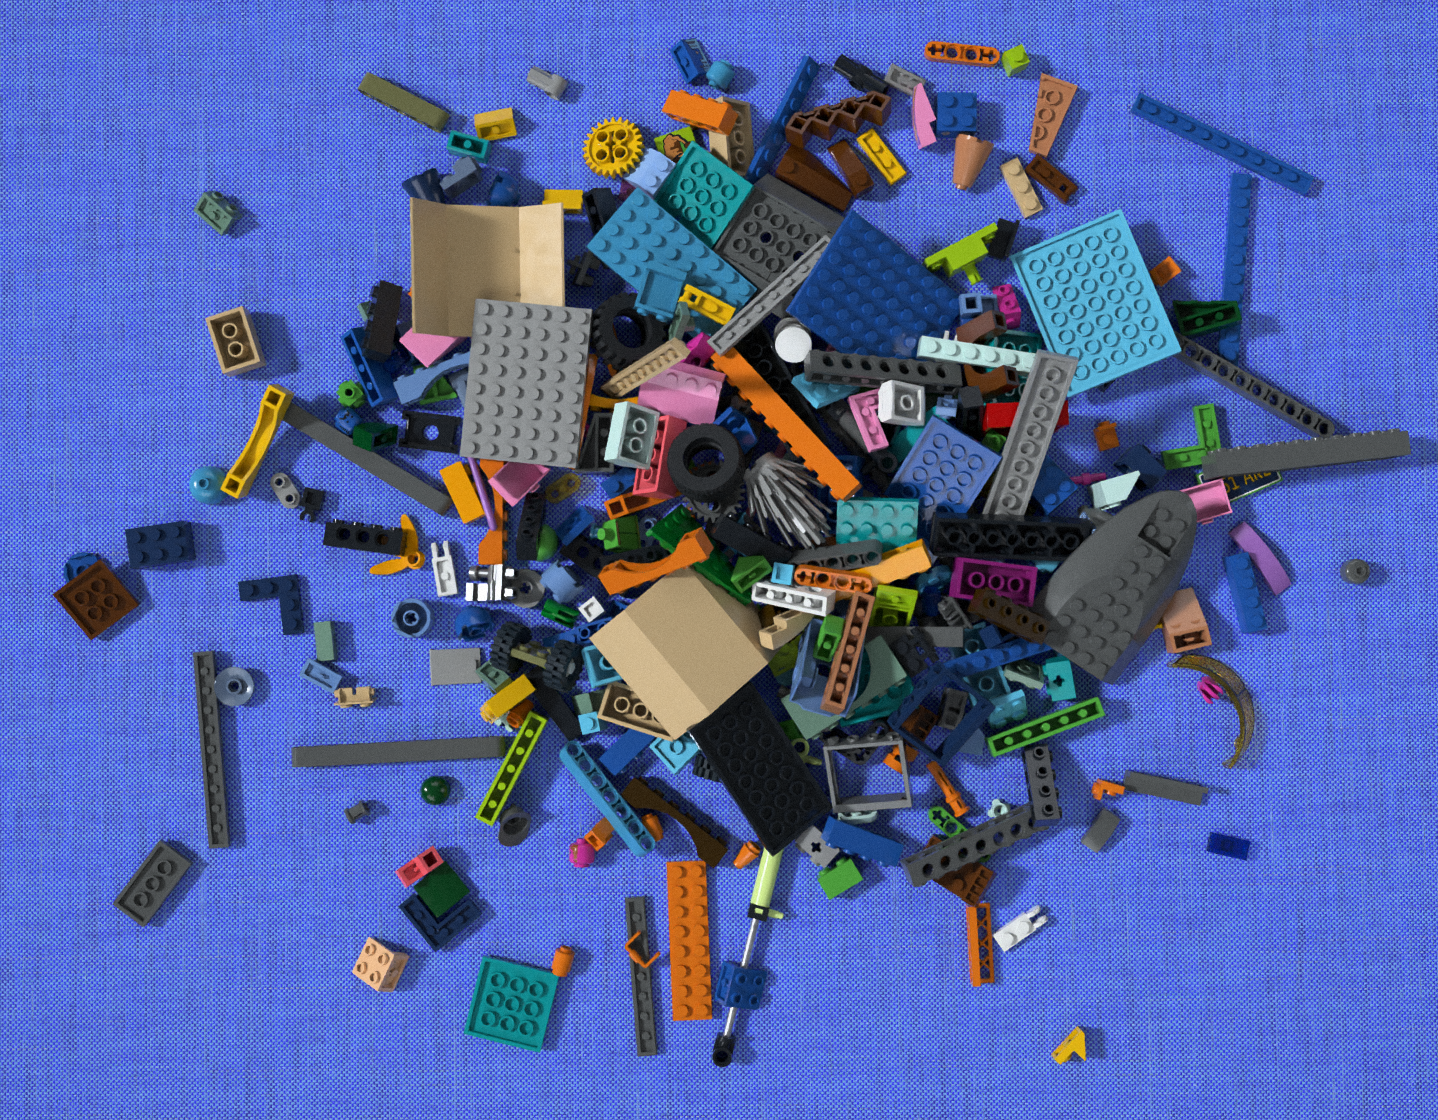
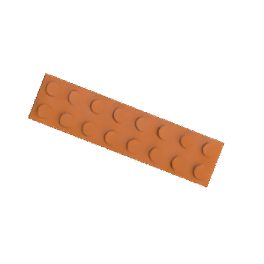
[666,860,712,1021]

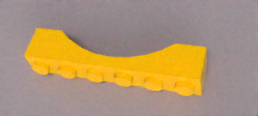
[220,384,295,499]

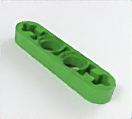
[927,805,991,863]

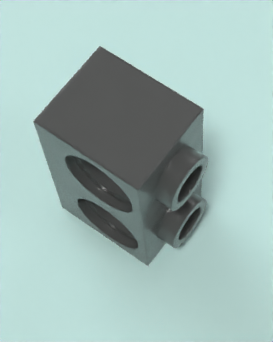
[935,687,968,730]

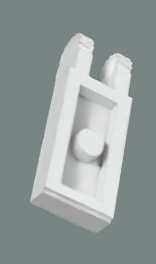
[431,540,459,597]
[992,905,1048,952]

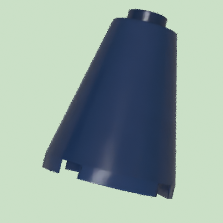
[402,168,446,204]

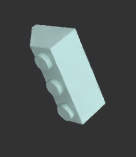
[604,401,660,470]
[1087,470,1140,510]

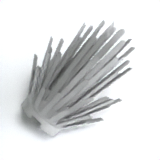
[743,452,833,550]

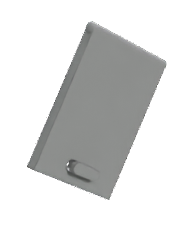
[429,648,482,686]

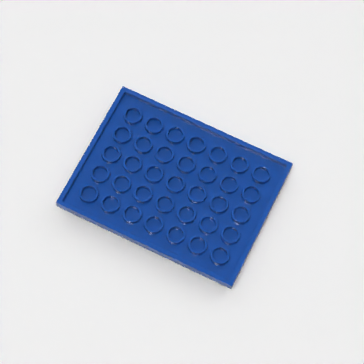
[786,210,960,362]

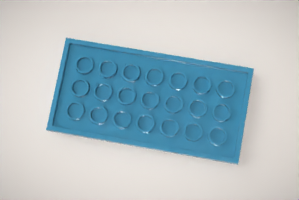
[586,187,757,338]

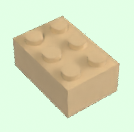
[205,306,267,377]

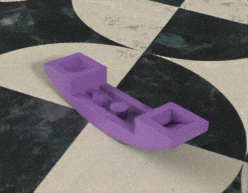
[1228,521,1291,596]

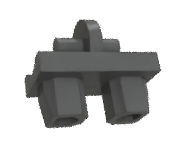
[566,250,601,287]

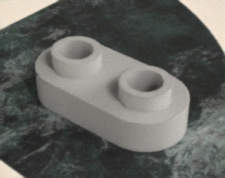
[270,473,302,509]

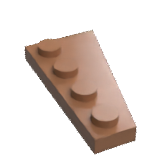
[1029,73,1078,159]

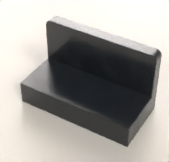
[986,218,1020,262]

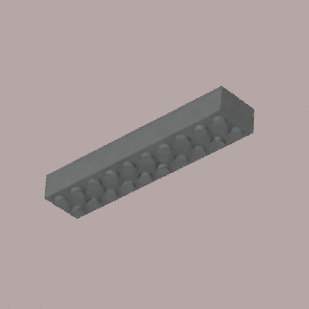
[1201,428,1411,480]

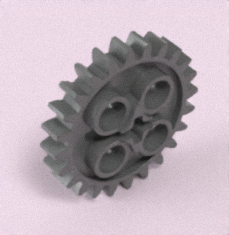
[682,459,746,524]

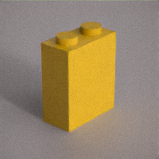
[480,674,536,725]

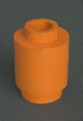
[641,813,664,842]
[551,945,575,977]

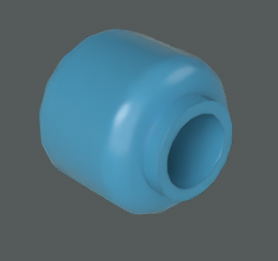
[706,59,735,90]

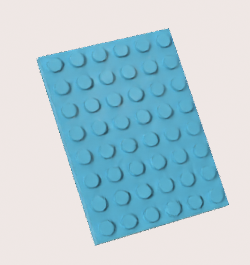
[1010,209,1182,398]

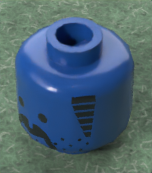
[334,407,364,436]

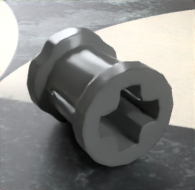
[344,799,371,824]

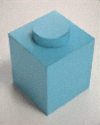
[578,710,608,735]

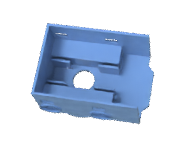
[789,618,866,717]

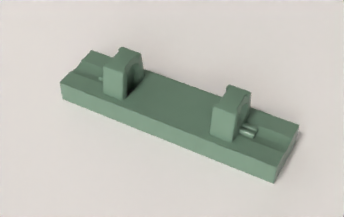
[665,301,695,343]

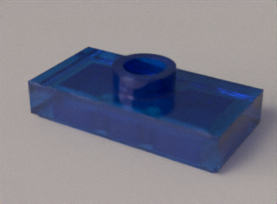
[1206,832,1251,861]

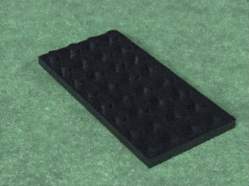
[686,681,832,857]

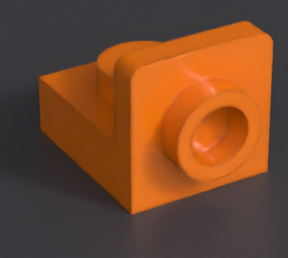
[1093,420,1120,452]
[1091,778,1125,800]

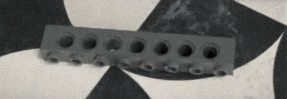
[804,349,962,395]
[900,802,1049,887]

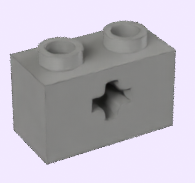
[795,824,840,868]

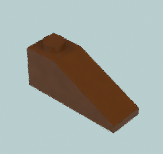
[827,140,874,199]

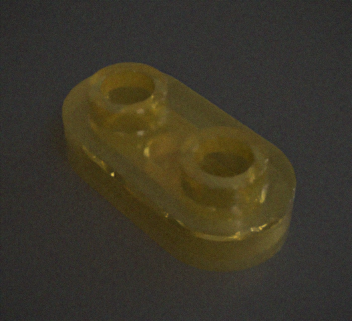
[545,473,581,504]

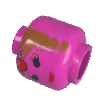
[569,838,595,868]

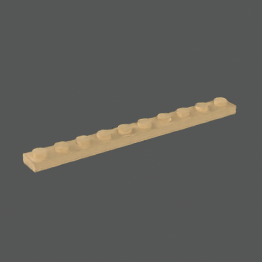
[600,337,691,399]

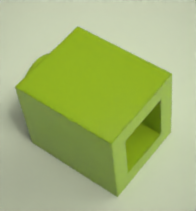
[1000,44,1030,77]

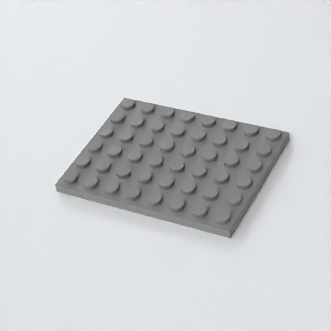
[460,299,593,469]

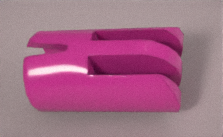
[1197,676,1223,704]

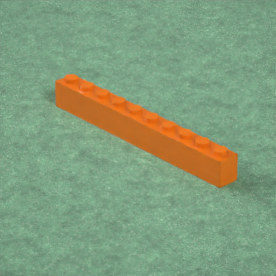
[710,347,863,502]

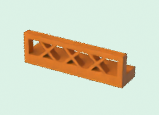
[965,902,995,987]

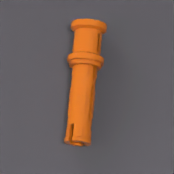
[926,760,970,817]

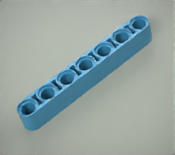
[559,741,656,857]

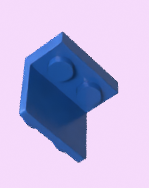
[713,406,758,455]
[714,960,767,1010]

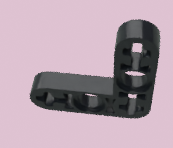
[819,718,890,765]

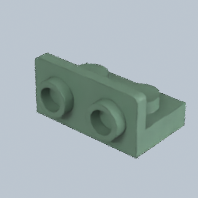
[193,190,243,236]

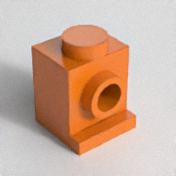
[584,817,614,851]

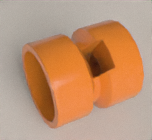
[883,744,919,775]

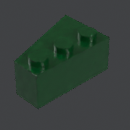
[1172,300,1242,339]

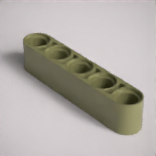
[357,72,450,133]

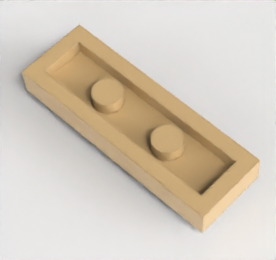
[999,157,1043,219]

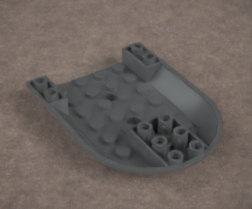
[713,173,845,319]

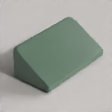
[314,621,337,662]

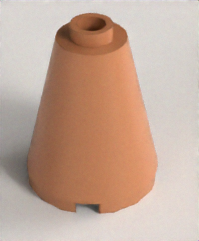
[952,134,994,191]

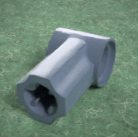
[448,368,468,408]

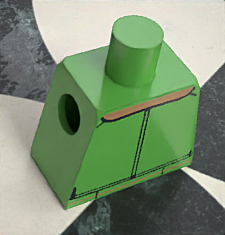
[597,515,641,553]

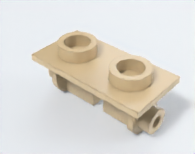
[334,686,377,708]

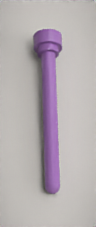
[460,446,498,531]

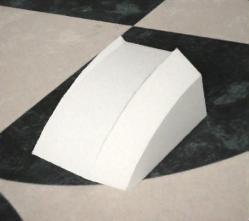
[877,380,926,426]

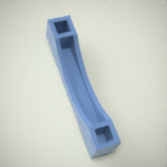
[393,348,471,407]

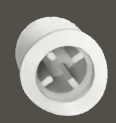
[774,317,812,363]

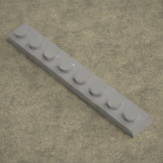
[707,235,831,357]

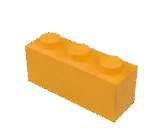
[439,461,486,525]

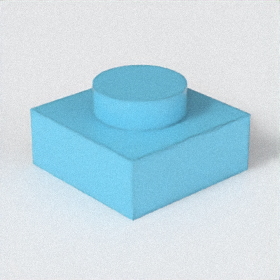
[771,562,795,585]

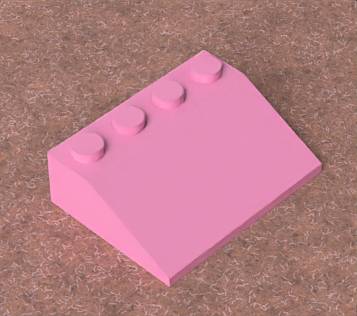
[637,362,726,425]

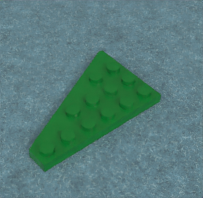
[645,504,752,606]

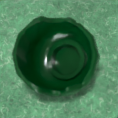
[420,776,451,806]

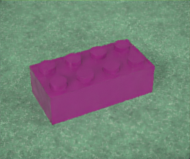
[949,557,1038,607]

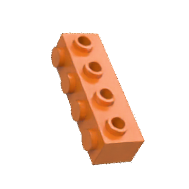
[662,90,739,136]

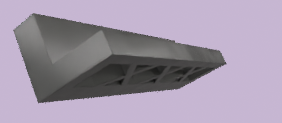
[1122,770,1209,806]

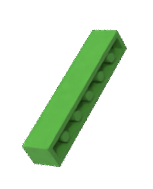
[984,697,1105,757]

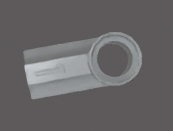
[526,66,568,101]

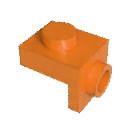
[1149,256,1182,287]

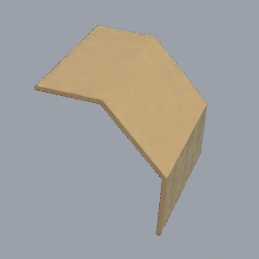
[410,197,565,337]
[589,565,783,740]

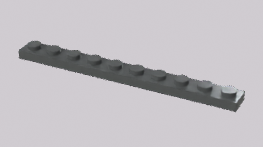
[193,651,231,849]

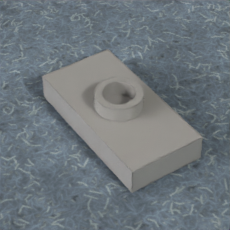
[884,63,926,97]

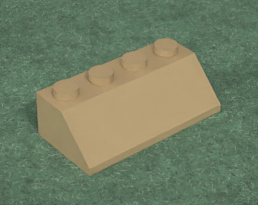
[708,96,754,177]

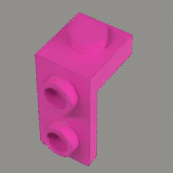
[992,284,1021,329]

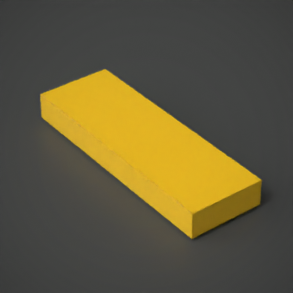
[856,128,907,186]

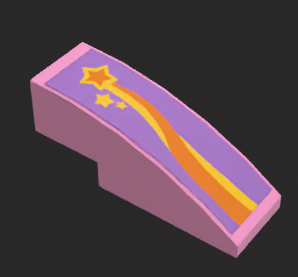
[911,83,936,149]

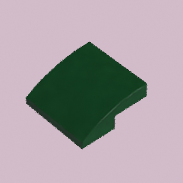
[413,861,470,918]

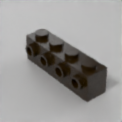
[967,587,1051,645]

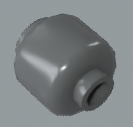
[1340,559,1370,584]

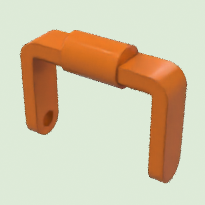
[625,930,661,968]

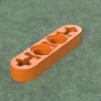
[924,41,1000,68]
[794,564,872,594]

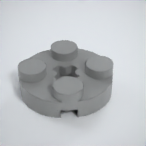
[510,569,545,608]

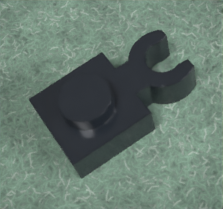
[300,487,326,523]

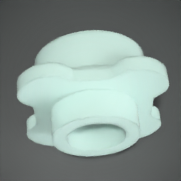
[987,799,1011,817]

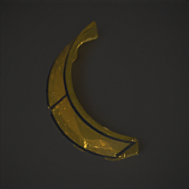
[1166,654,1255,769]

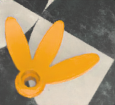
[369,514,425,575]

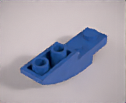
[542,617,613,648]

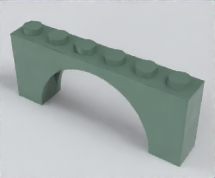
[781,635,908,740]

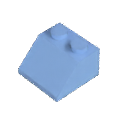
[623,147,676,200]

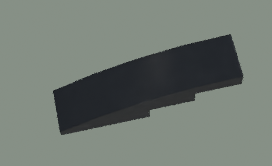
[525,666,582,741]

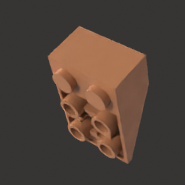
[1159,587,1212,653]

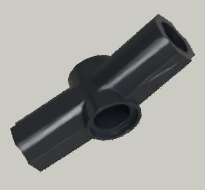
[832,54,890,95]

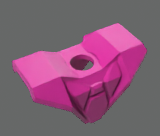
[680,332,715,368]

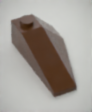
[775,144,852,212]

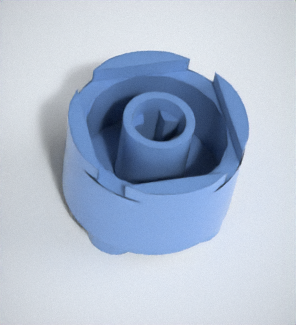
[540,559,585,604]
[391,598,435,638]

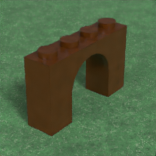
[956,310,1020,403]

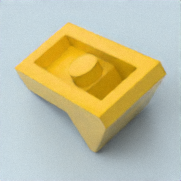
[1051,1026,1086,1065]

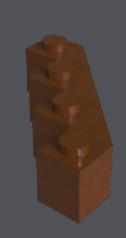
[785,91,891,149]

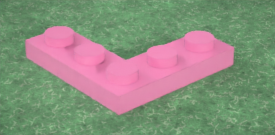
[847,388,889,453]

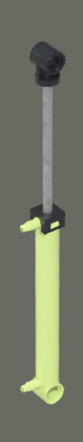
[712,737,822,1067]

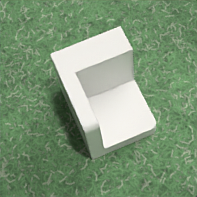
[578,596,607,623]

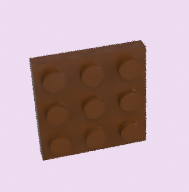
[52,558,140,640]

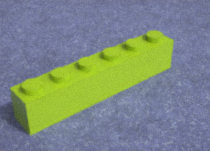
[475,710,549,826]

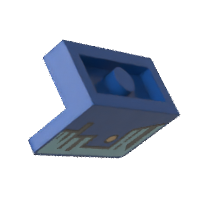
[669,38,711,84]

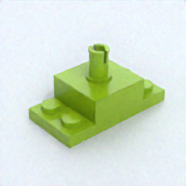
[922,222,998,286]
[868,584,918,626]

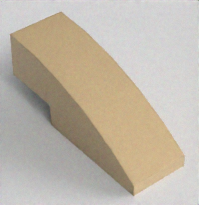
[759,609,815,650]

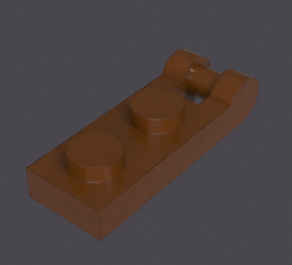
[1024,154,1078,205]

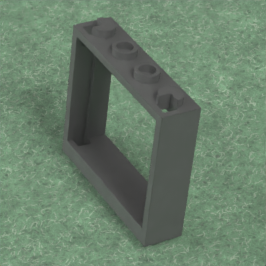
[823,731,913,813]

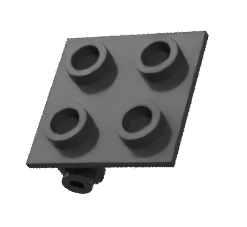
[931,595,974,634]

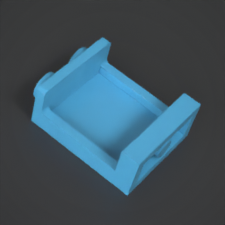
[633,260,687,323]

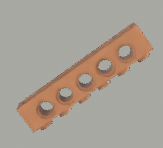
[820,591,875,715]

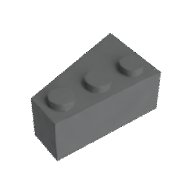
[574,413,616,474]

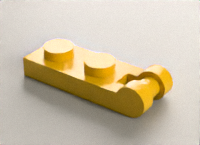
[677,284,736,326]

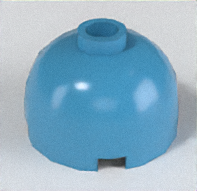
[189,466,229,505]

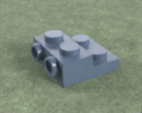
[440,156,483,200]

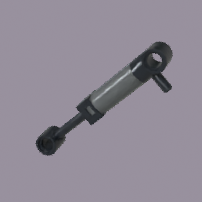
[791,360,898,475]

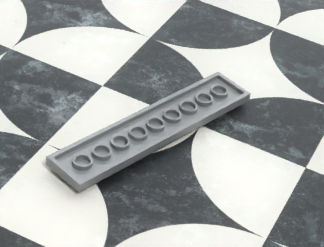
[982,349,1079,515]

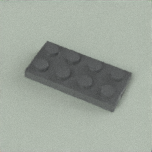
[113,839,193,928]

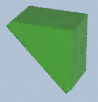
[731,556,773,593]

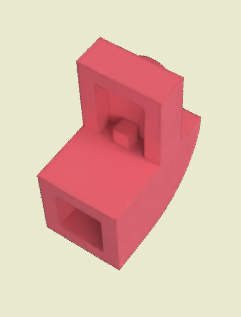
[395,846,444,888]

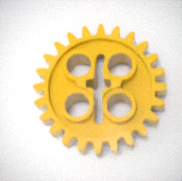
[582,117,645,179]

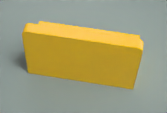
[474,107,517,141]
[542,189,583,214]

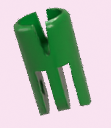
[541,598,580,629]

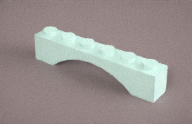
[916,336,1036,376]

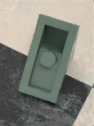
[475,660,513,694]
[571,688,606,715]

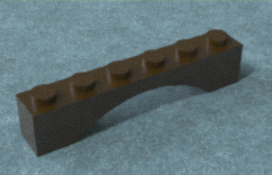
[620,776,728,868]

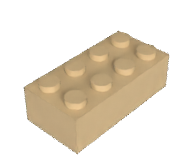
[597,682,677,743]

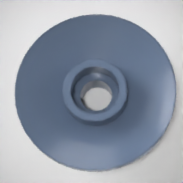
[214,667,254,706]

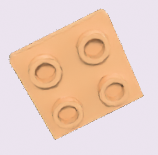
[352,937,410,992]

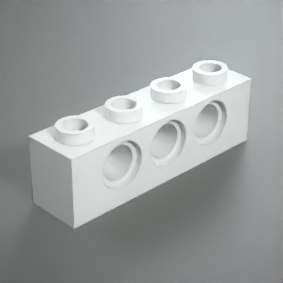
[751,576,836,616]

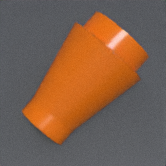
[506,699,534,728]
[733,840,761,870]

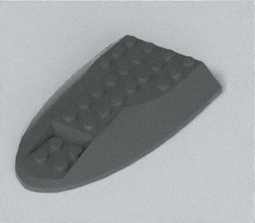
[1028,490,1197,685]

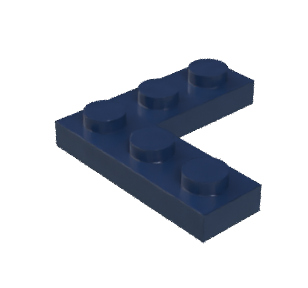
[238,575,305,635]
[398,893,482,952]

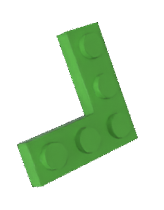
[1160,403,1221,470]

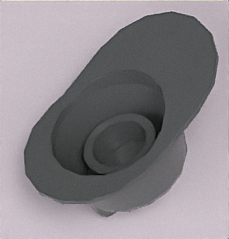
[498,803,531,847]

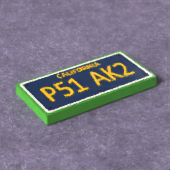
[1194,472,1283,503]

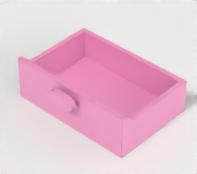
[488,462,551,507]
[1179,478,1232,525]

